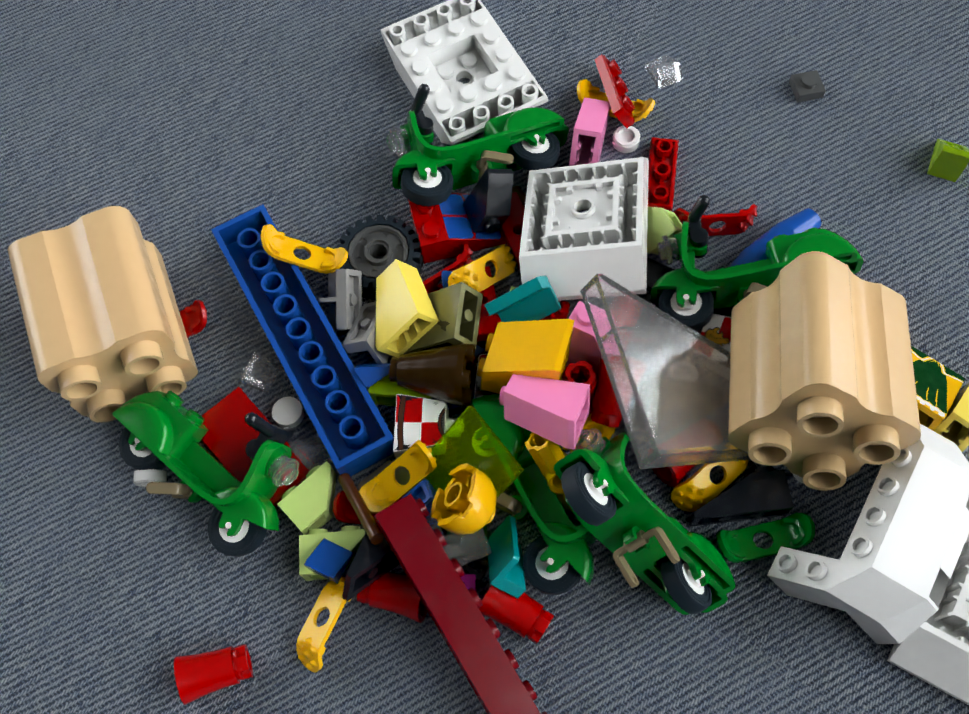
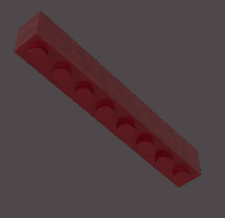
[373,494,547,714]

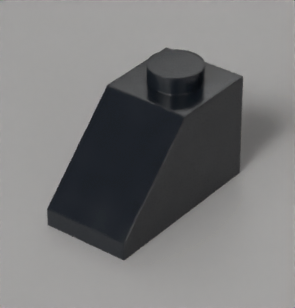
[463,169,513,233]

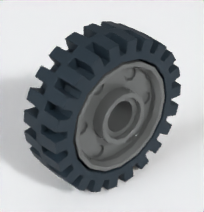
[337,215,423,300]

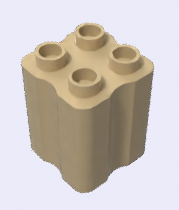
[8,206,198,422]
[728,251,921,491]

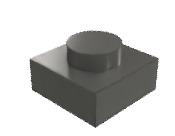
[789,70,826,103]

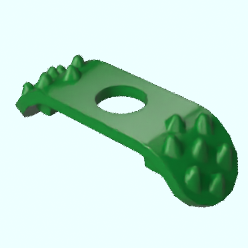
[716,512,815,563]

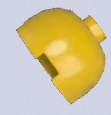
[431,463,497,535]

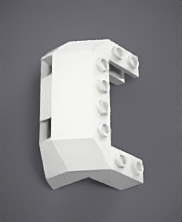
[767,424,969,644]

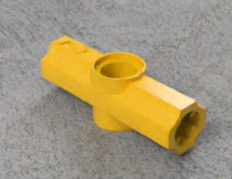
[525,432,573,513]

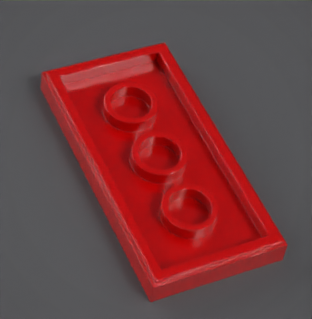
[202,387,311,507]

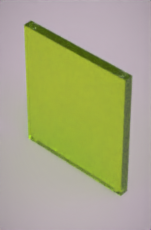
[425,406,524,536]

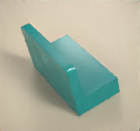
[485,275,561,322]
[487,515,526,599]

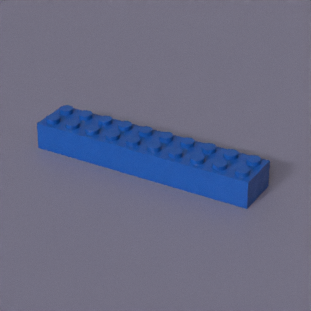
[211,204,394,477]

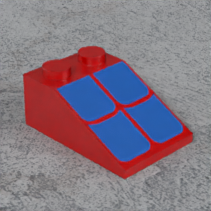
[408,193,506,264]

